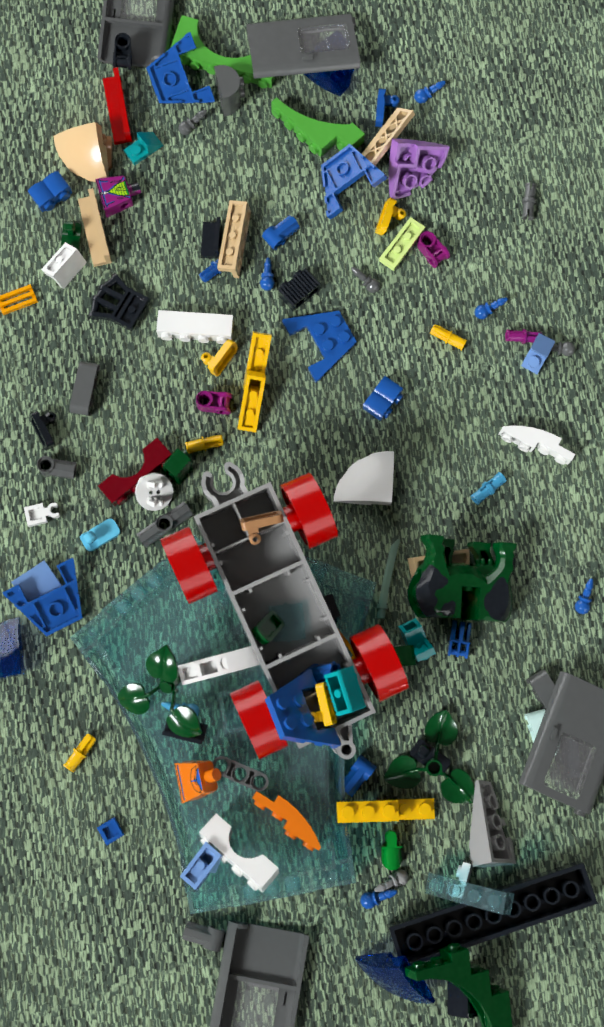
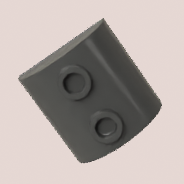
[214,65,245,117]

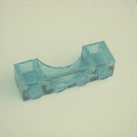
[425,873,514,915]

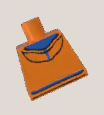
[174,760,221,803]

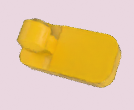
[375,197,406,236]
[201,339,238,377]
[310,682,337,726]

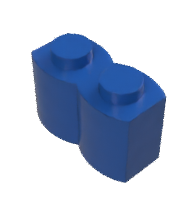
[28,170,72,213]
[363,376,404,421]

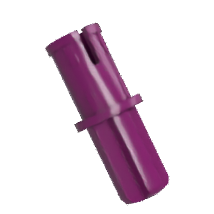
[505,329,543,344]

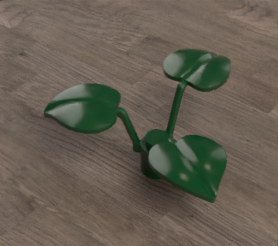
[118,644,203,738]
[384,710,475,804]

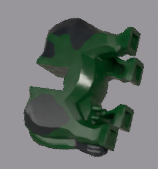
[407,534,517,623]

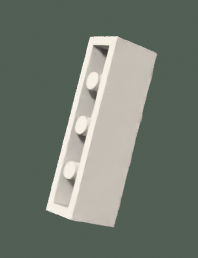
[156,310,234,344]

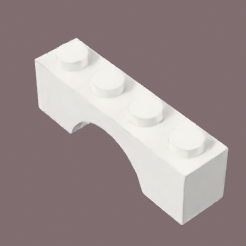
[199,813,280,893]

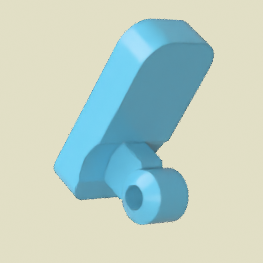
[80,519,120,552]

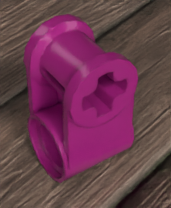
[417,231,450,268]
[196,391,233,415]

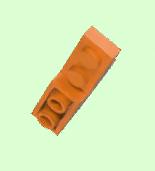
[252,791,321,852]

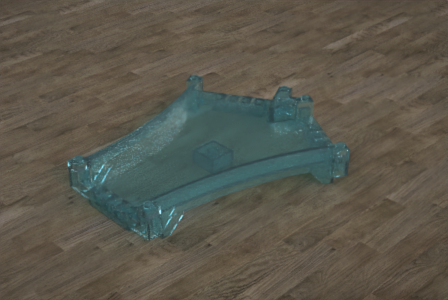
[70,536,377,915]

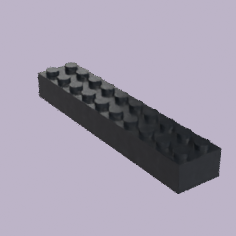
[387,861,598,969]

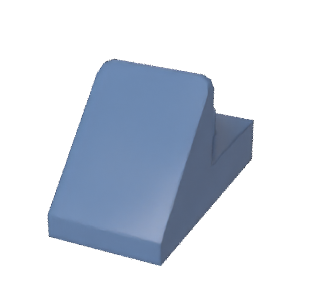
[521,333,555,374]
[180,842,223,890]

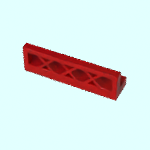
[102,67,132,145]

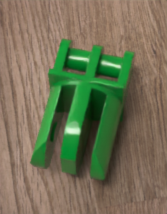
[380,830,402,871]

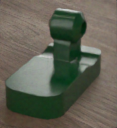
[60,221,82,252]
[252,610,285,645]

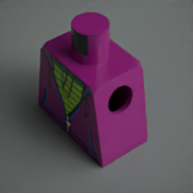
[95,176,141,217]

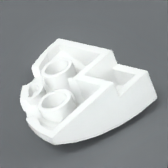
[333,451,394,506]

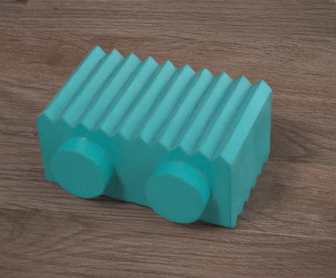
[324,666,366,716]

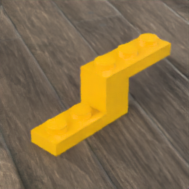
[237,331,272,432]
[336,798,435,823]

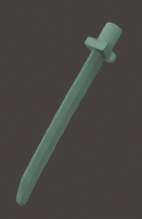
[376,539,400,619]

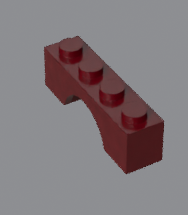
[98,438,172,507]

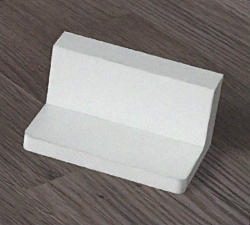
[41,243,87,289]

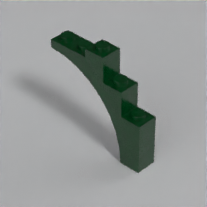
[405,943,513,1027]

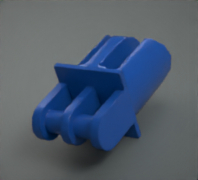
[447,620,472,659]

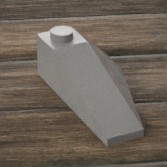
[469,780,516,868]

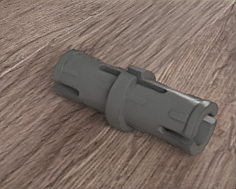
[522,182,537,220]

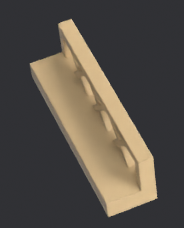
[362,107,415,166]
[78,188,112,267]
[217,200,251,278]

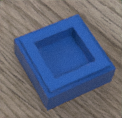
[97,817,125,845]

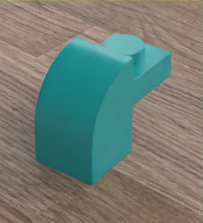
[398,618,436,662]

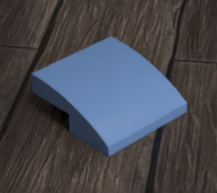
[11,560,62,602]

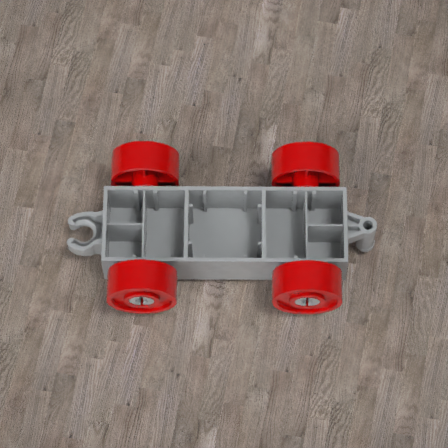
[160,462,409,760]

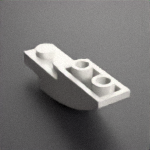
[499,426,575,465]
[178,646,260,685]

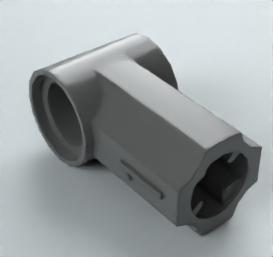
[37,456,77,479]
[182,921,226,952]

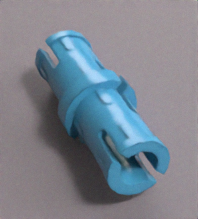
[470,472,507,505]

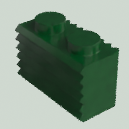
[162,448,193,485]

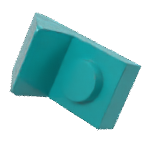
[124,132,163,166]

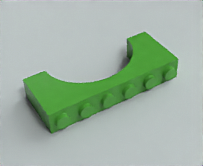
[170,15,275,88]

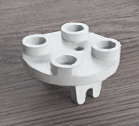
[135,473,173,511]

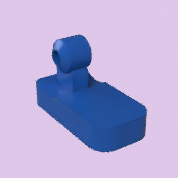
[375,89,400,127]

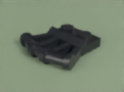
[88,273,150,331]

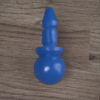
[414,81,446,103]
[260,258,275,291]
[474,297,508,319]
[575,578,593,614]
[360,889,397,909]

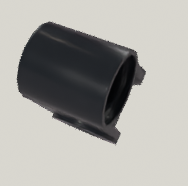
[113,33,132,70]

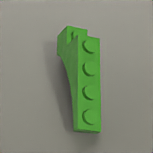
[271,97,365,157]

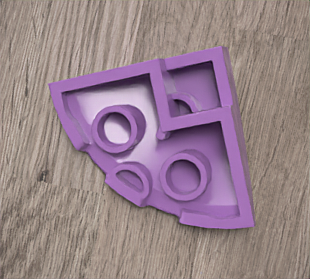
[389,138,450,199]

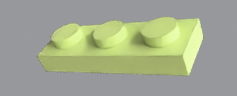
[379,217,425,271]

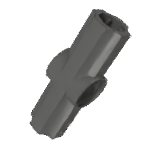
[136,502,194,548]

